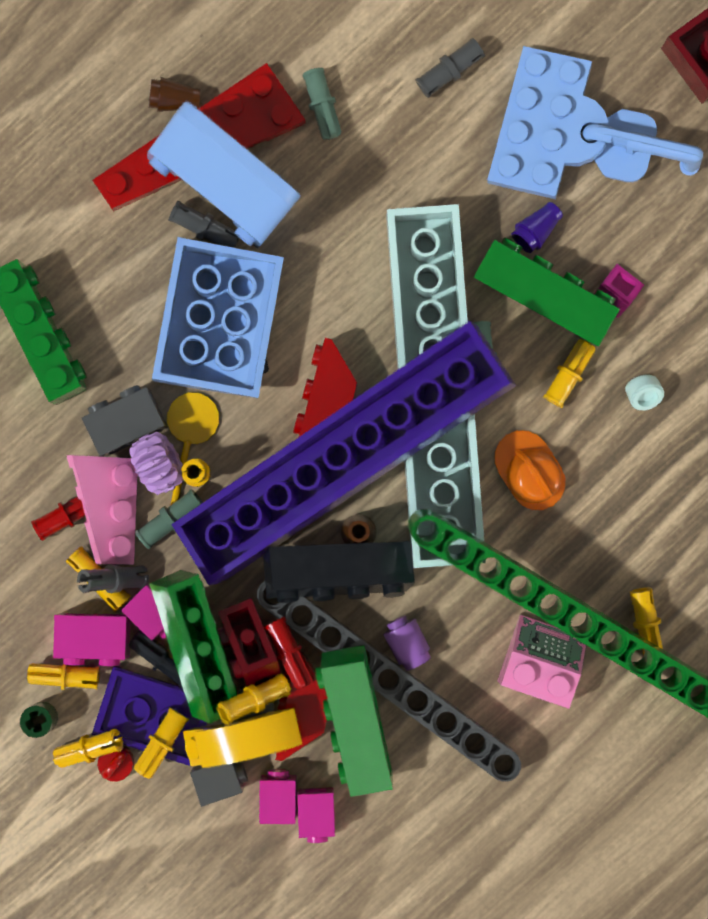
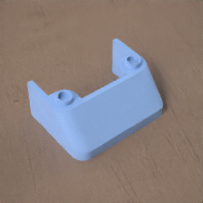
[147,101,300,248]

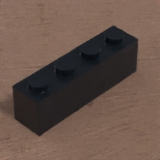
[263,541,415,603]

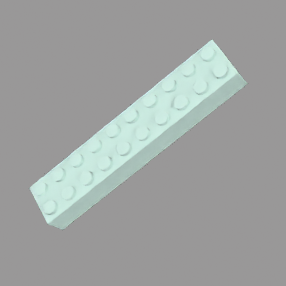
[386,204,486,568]

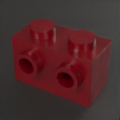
[217,598,281,686]

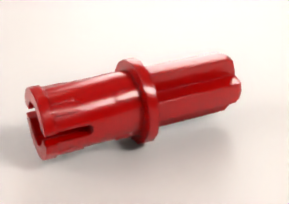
[31,497,85,541]
[264,617,313,689]

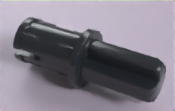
[129,630,183,688]

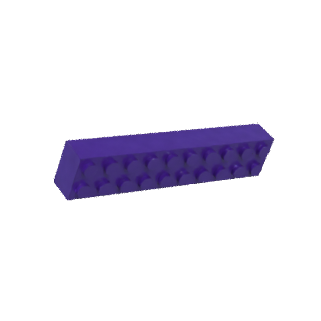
[171,321,517,585]

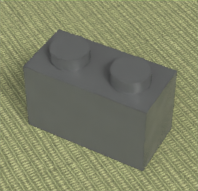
[82,385,168,457]

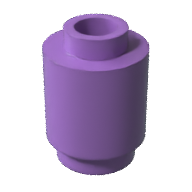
[383,615,431,671]

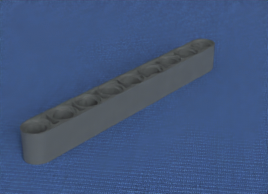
[257,581,521,782]

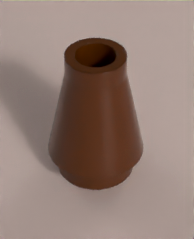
[149,77,200,112]
[341,515,376,544]

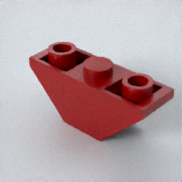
[293,338,357,438]
[275,651,328,761]

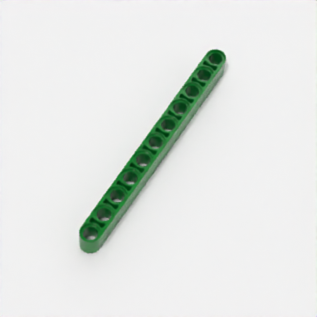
[408,509,708,718]

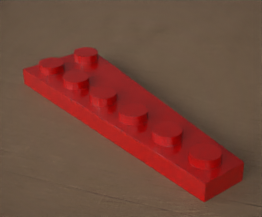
[92,63,306,211]

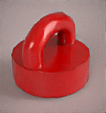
[97,746,134,782]

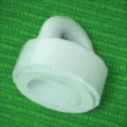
[625,375,664,411]

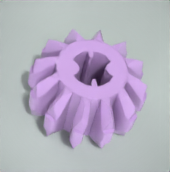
[130,432,183,495]

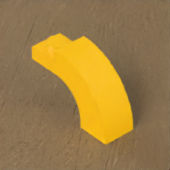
[183,708,302,768]

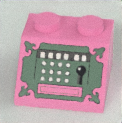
[497,615,586,709]

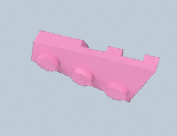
[66,455,137,565]

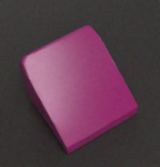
[593,264,644,318]

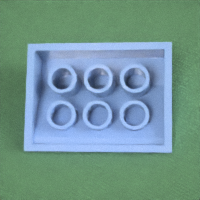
[152,237,284,398]

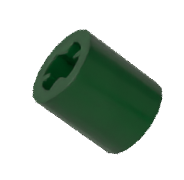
[20,702,58,738]

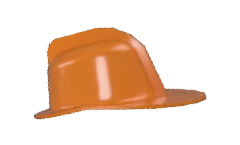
[495,430,566,510]

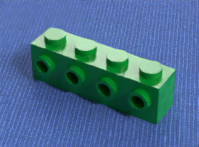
[473,237,620,347]
[0,259,88,405]
[149,570,237,724]
[316,645,393,797]

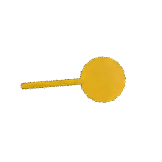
[167,392,219,506]

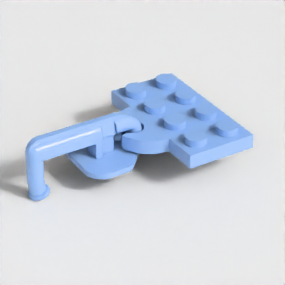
[487,46,703,200]

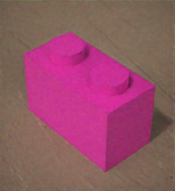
[53,613,131,666]

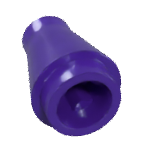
[511,202,563,253]

